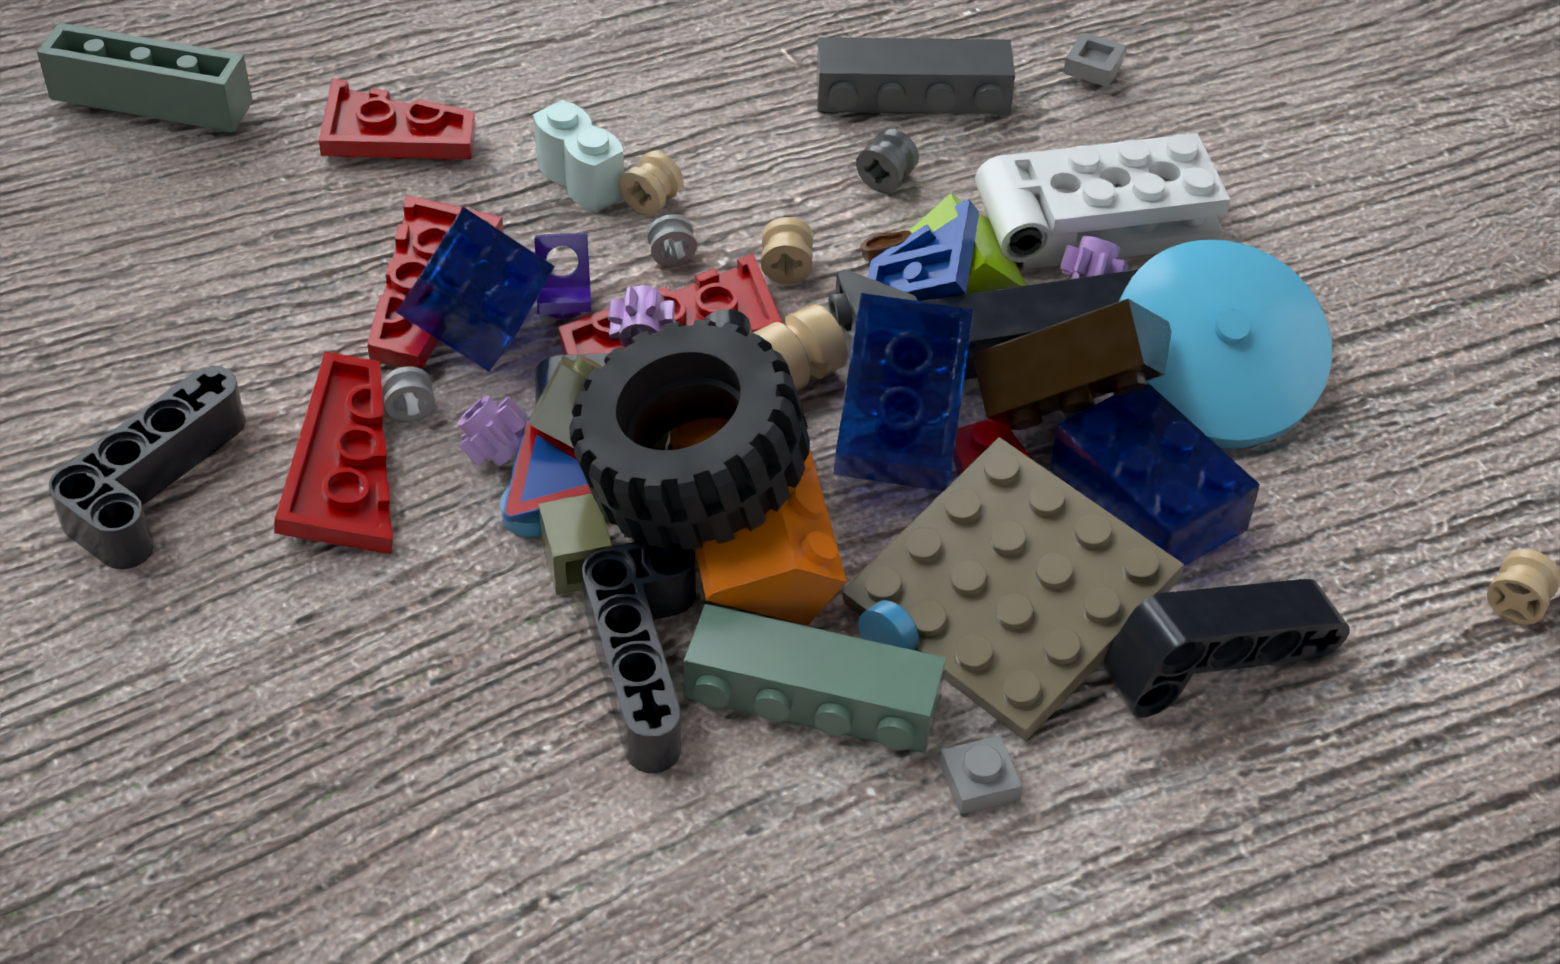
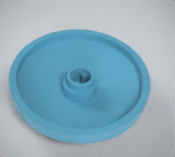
[1119,239,1332,449]

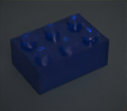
[833,293,974,491]
[1049,382,1260,566]

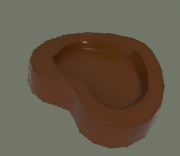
[860,231,912,262]

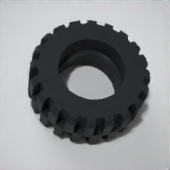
[569,320,810,550]

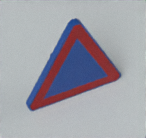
[503,419,592,522]

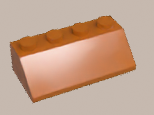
[669,417,847,626]

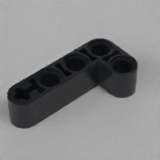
[48,366,246,570]
[582,540,696,773]
[1103,579,1350,718]

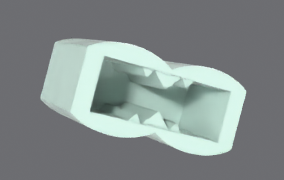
[533,100,624,213]

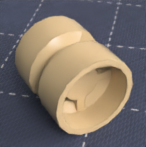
[753,303,848,390]

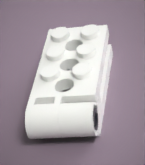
[975,133,1230,270]

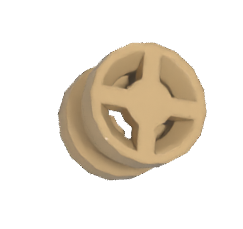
[619,151,684,216]
[761,217,813,284]
[1487,549,1560,625]

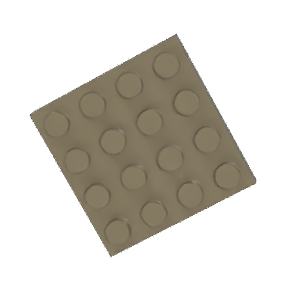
[842,437,1184,742]

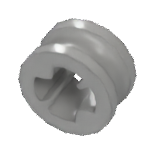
[647,214,697,267]
[382,366,435,422]

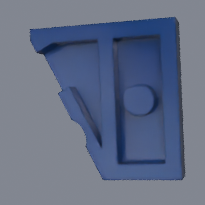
[868,199,980,304]

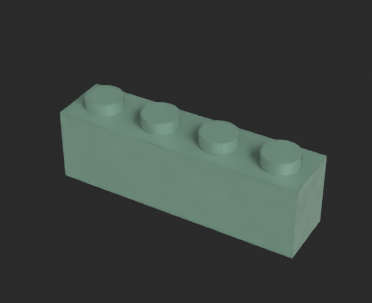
[37,23,253,132]
[684,604,946,753]

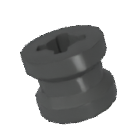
[856,129,919,193]

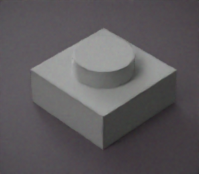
[1063,32,1127,87]
[939,735,1023,815]

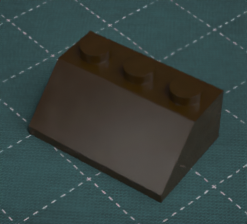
[972,299,1172,430]

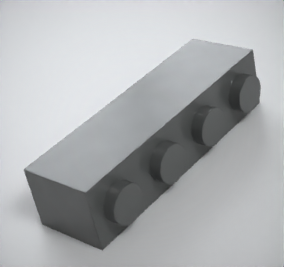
[816,37,1015,114]

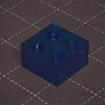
[396,206,555,372]

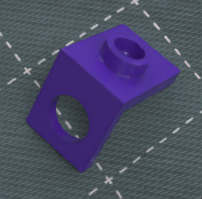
[534,233,592,319]

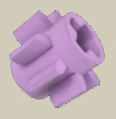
[1060,236,1128,279]
[608,285,675,348]
[458,395,528,466]

